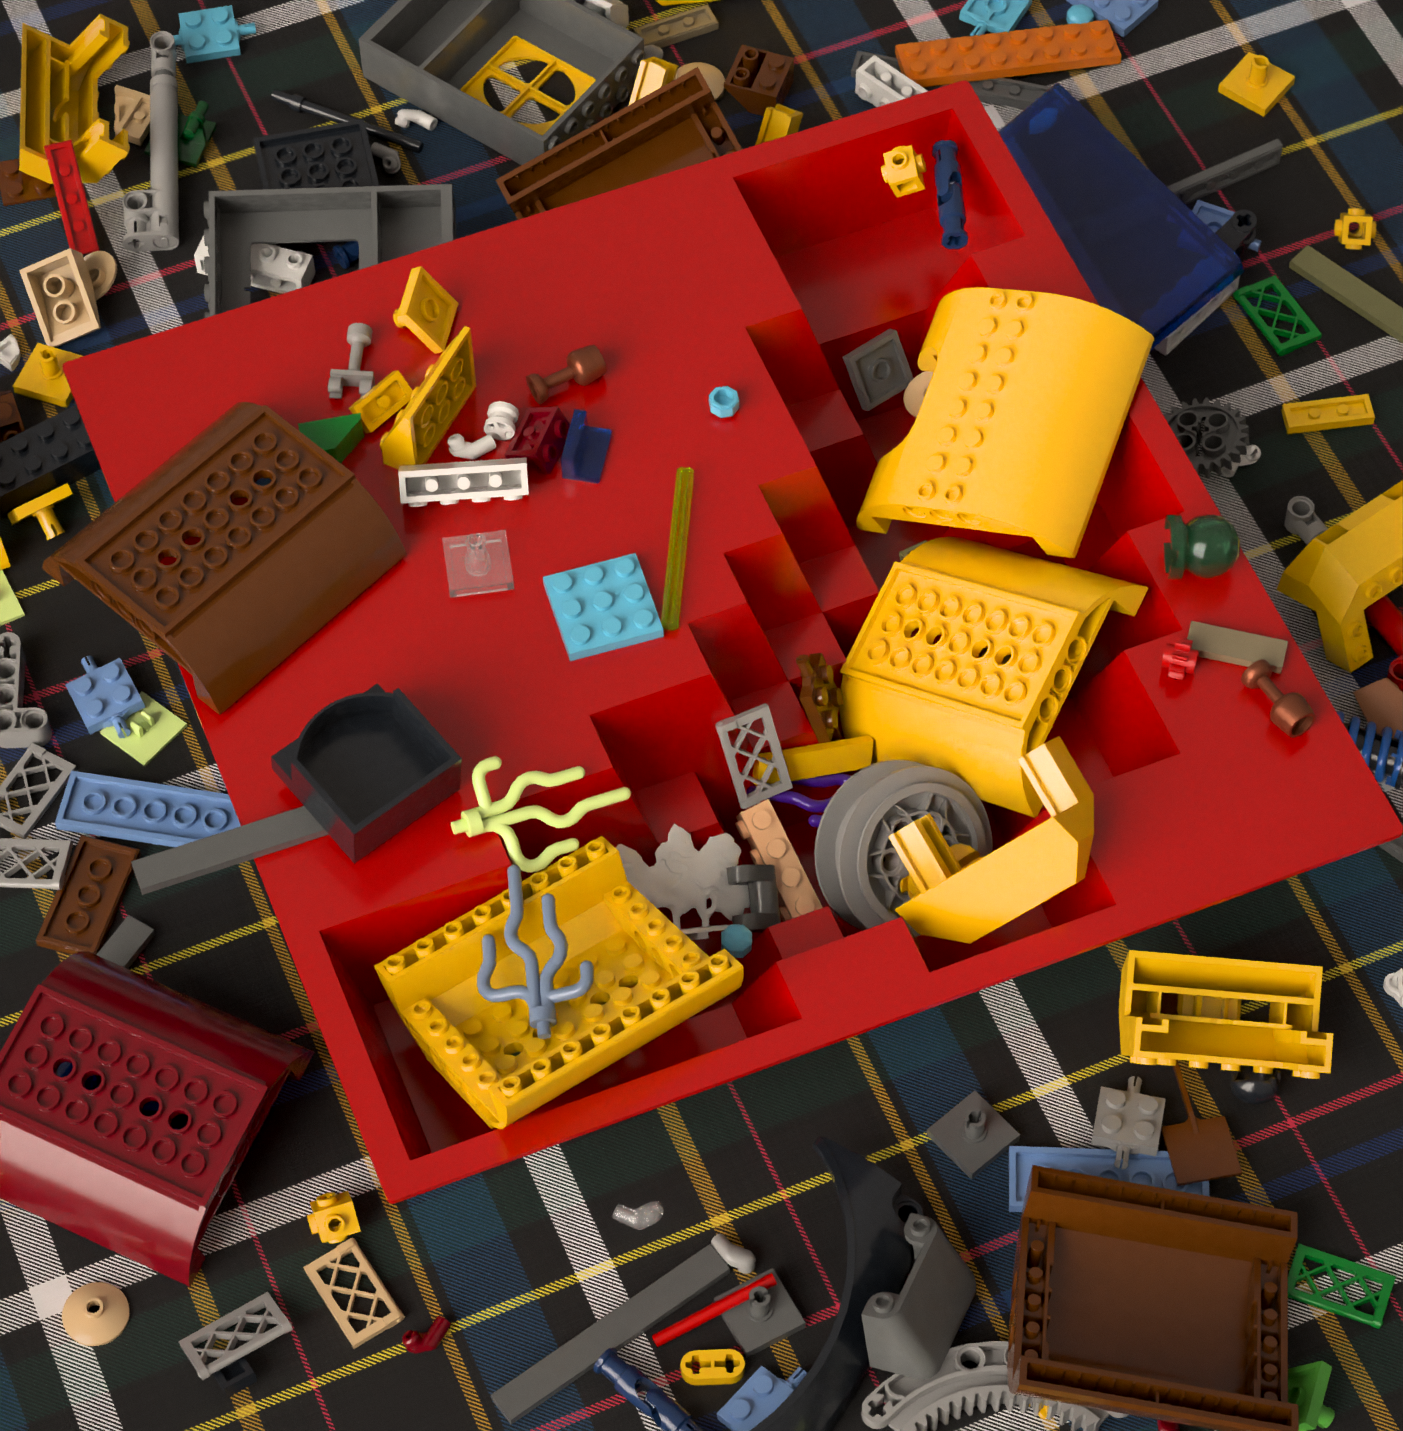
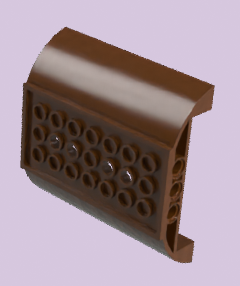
[42,402,407,715]

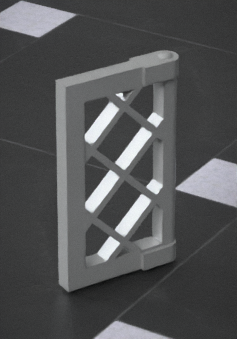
[715,703,793,809]
[0,743,77,839]
[0,838,73,890]
[178,1292,293,1380]

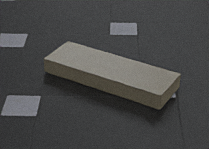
[633,4,719,48]
[1187,621,1288,674]

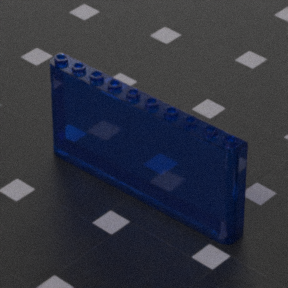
[998,83,1244,351]

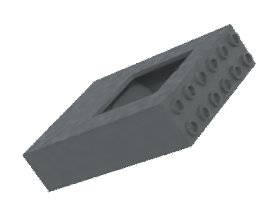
[204,184,456,318]

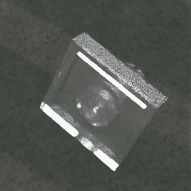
[442,530,514,598]

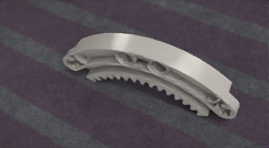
[861,1341,1129,1431]

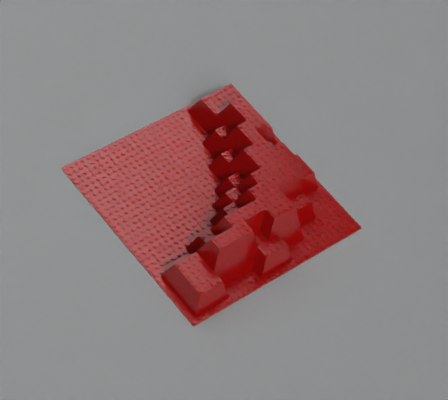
[62,80,1403,1204]

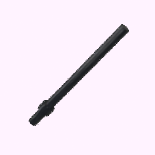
[271,89,424,153]

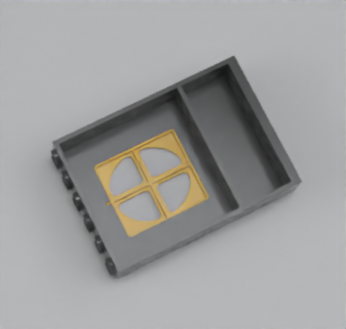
[359,0,645,165]

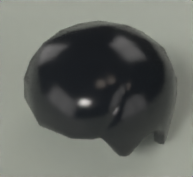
[1230,1067,1281,1105]

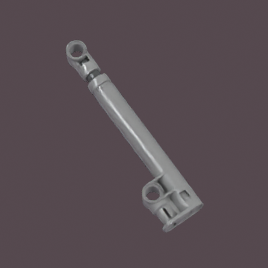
[122,31,179,252]

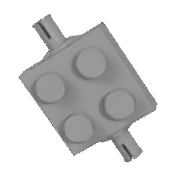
[1091,1076,1166,1169]

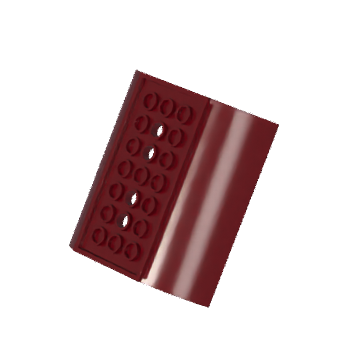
[0,951,314,1287]

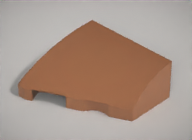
[1353,678,1403,739]

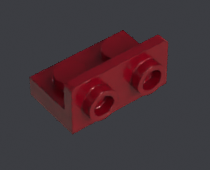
[504,407,572,474]

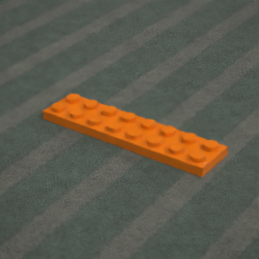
[895,20,1121,87]

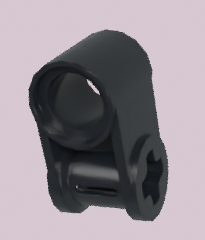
[1206,210,1257,265]

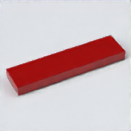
[44,140,100,255]

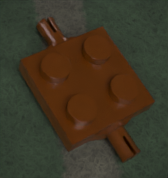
[796,653,843,743]

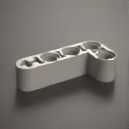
[0,632,52,748]

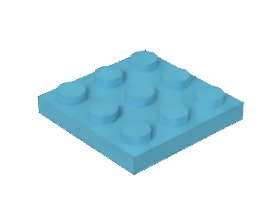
[543,553,664,661]

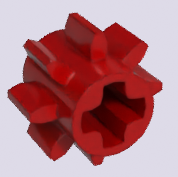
[1161,637,1199,680]

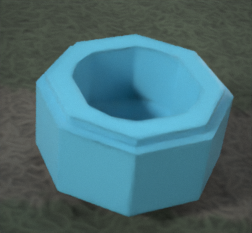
[1066,4,1094,24]
[709,386,739,418]
[721,924,752,958]

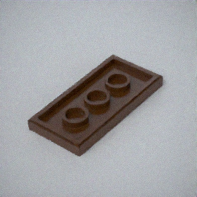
[35,835,141,955]

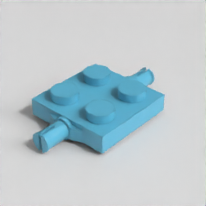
[959,0,1032,36]
[173,5,256,63]

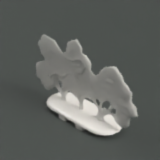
[616,824,750,940]

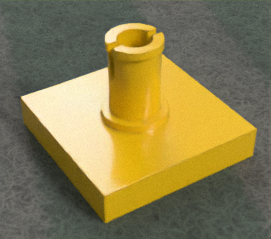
[1218,52,1295,117]
[393,266,459,354]
[13,343,83,408]
[7,483,73,540]

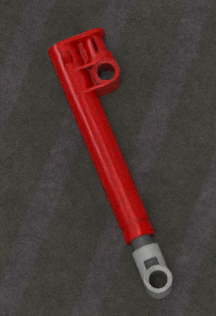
[1284,496,1403,692]

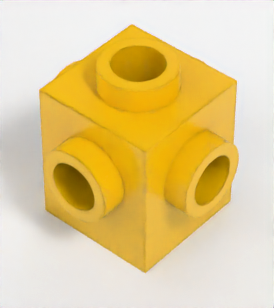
[881,145,927,198]
[1334,208,1376,250]
[307,1191,361,1243]

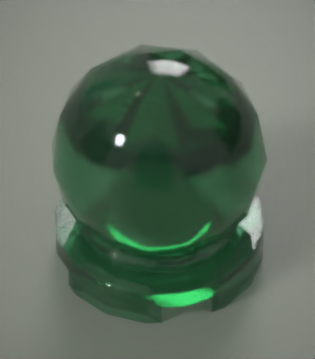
[1164,514,1241,579]

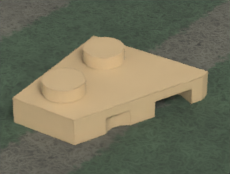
[114,85,150,146]

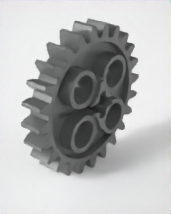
[1163,398,1250,478]

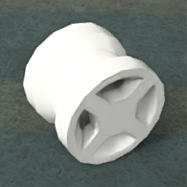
[484,401,519,440]

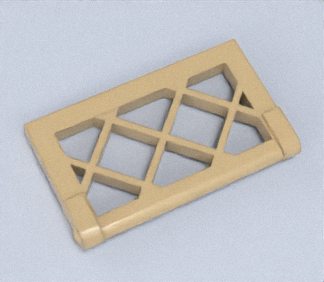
[303,1238,405,1349]

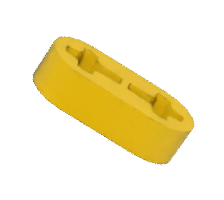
[680,1349,745,1386]

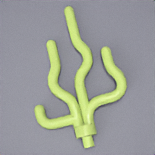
[451,756,631,873]

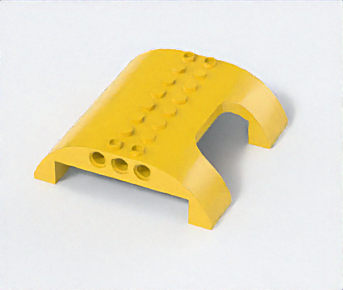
[856,287,1154,558]

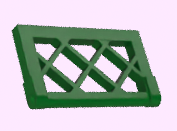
[1232,275,1322,356]
[1288,1244,1396,1329]

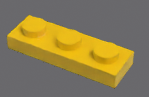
[1281,394,1375,434]

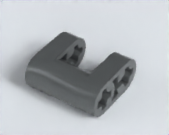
[726,865,781,933]

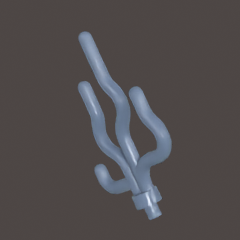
[477,864,594,1039]

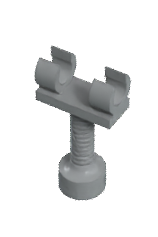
[328,323,375,398]

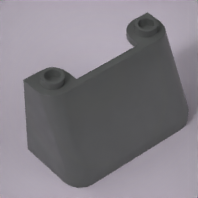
[861,1213,977,1380]

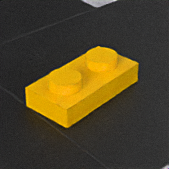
[349,370,413,433]

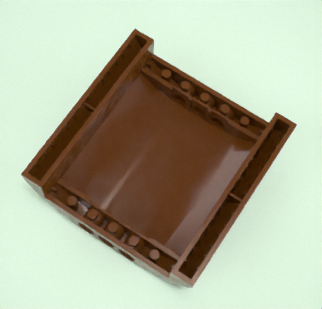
[496,67,742,220]
[1007,1165,1299,1431]

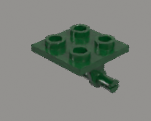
[145,101,217,167]

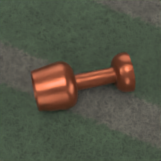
[526,344,607,404]
[1241,659,1316,738]

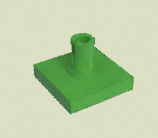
[1288,1361,1335,1431]

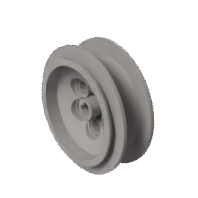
[814,759,992,937]

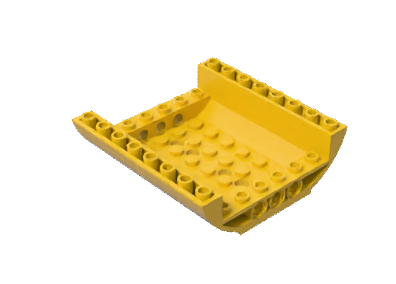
[839,536,1148,818]
[374,836,744,1129]

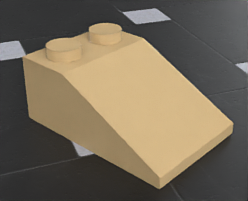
[19,248,101,348]

